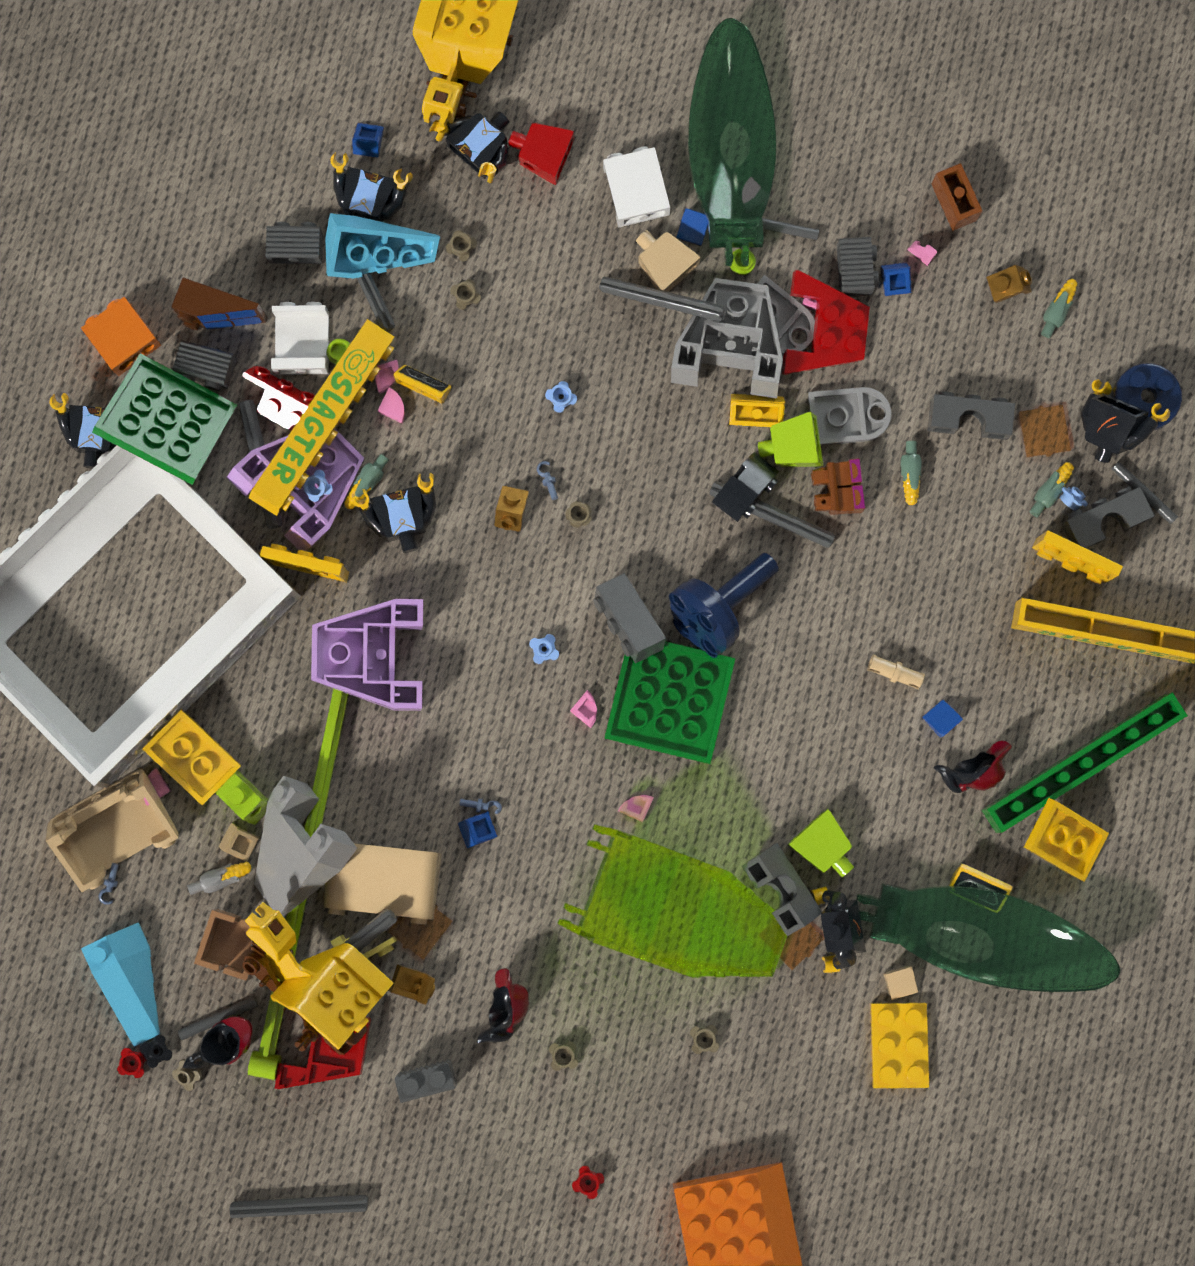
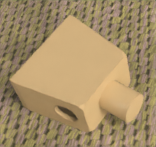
[636,230,700,292]

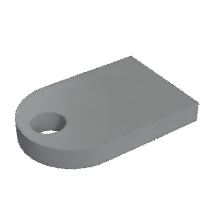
[757,275,815,356]
[808,387,891,446]

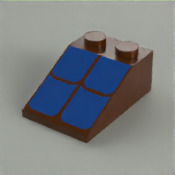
[171,277,268,331]

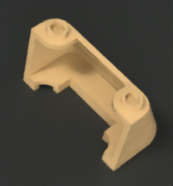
[46,769,179,892]
[324,843,442,925]

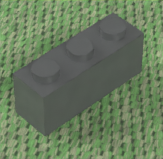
[593,573,666,664]

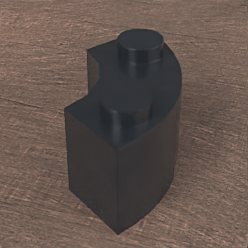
[712,452,780,522]

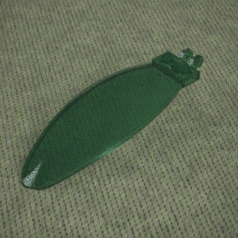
[688,18,776,266]
[856,883,1120,992]

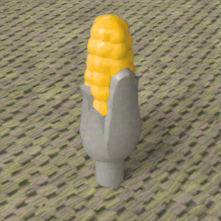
[187,862,252,895]

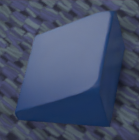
[352,123,384,158]
[676,208,710,246]
[881,263,911,296]
[922,700,963,738]
[458,812,497,848]

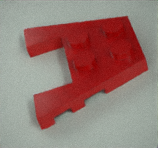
[782,270,870,375]
[274,1016,371,1089]

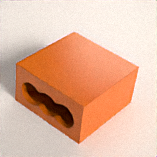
[81,297,161,376]

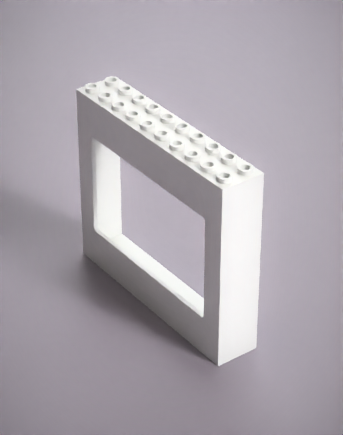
[0,446,301,788]

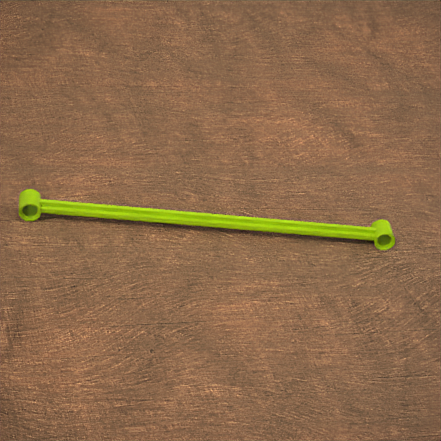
[247,688,349,1080]

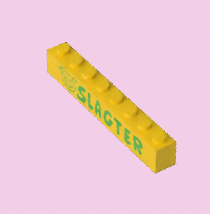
[249,319,394,516]
[1011,598,1195,664]

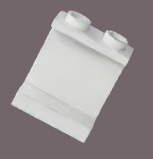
[603,147,670,228]
[271,302,329,375]

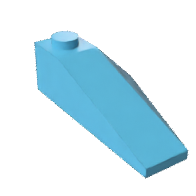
[325,213,440,279]
[81,923,160,1047]

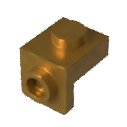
[986,265,1032,303]
[494,486,529,532]
[388,964,435,1005]

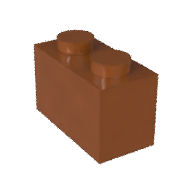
[931,163,982,231]

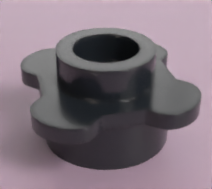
[140,1035,172,1068]

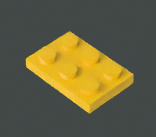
[1032,530,1123,584]
[260,544,349,583]
[142,709,241,805]
[1024,798,1109,882]
[870,1003,929,1088]

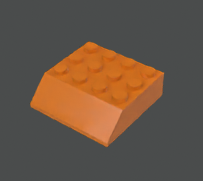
[673,1162,802,1266]

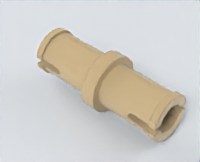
[867,654,925,690]

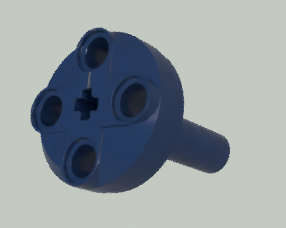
[669,553,779,658]

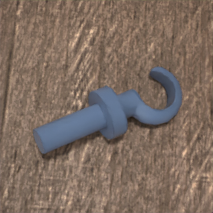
[537,461,558,500]
[460,799,502,814]
[99,863,119,905]

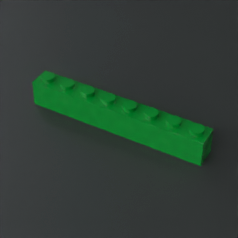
[981,692,1188,833]

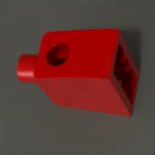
[508,123,574,185]

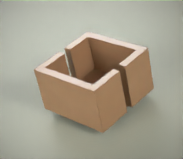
[194,909,269,981]

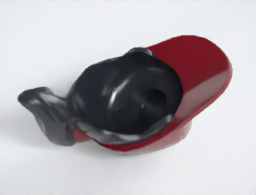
[933,740,1012,793]
[477,968,530,1043]
[183,1016,252,1069]

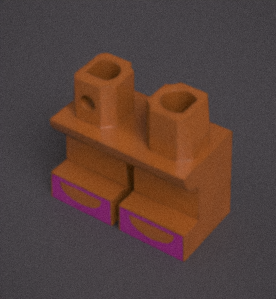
[811,458,865,515]

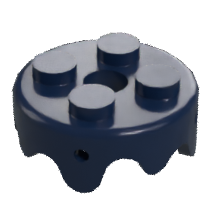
[1111,363,1182,430]

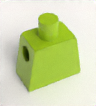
[758,412,824,467]
[216,770,268,825]
[787,809,854,877]

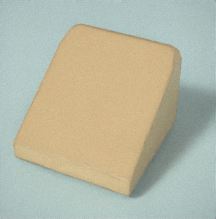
[219,823,260,862]
[883,965,918,1000]

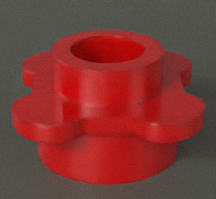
[117,1048,146,1078]
[572,1166,604,1199]

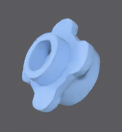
[545,381,577,413]
[303,470,333,502]
[1060,486,1088,511]
[529,634,559,664]

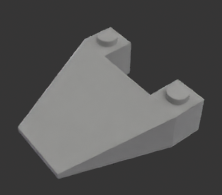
[671,278,783,398]
[254,776,357,917]

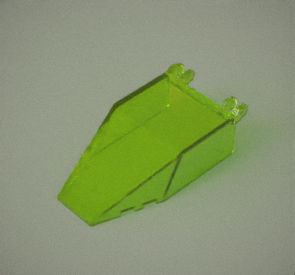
[557,824,787,978]

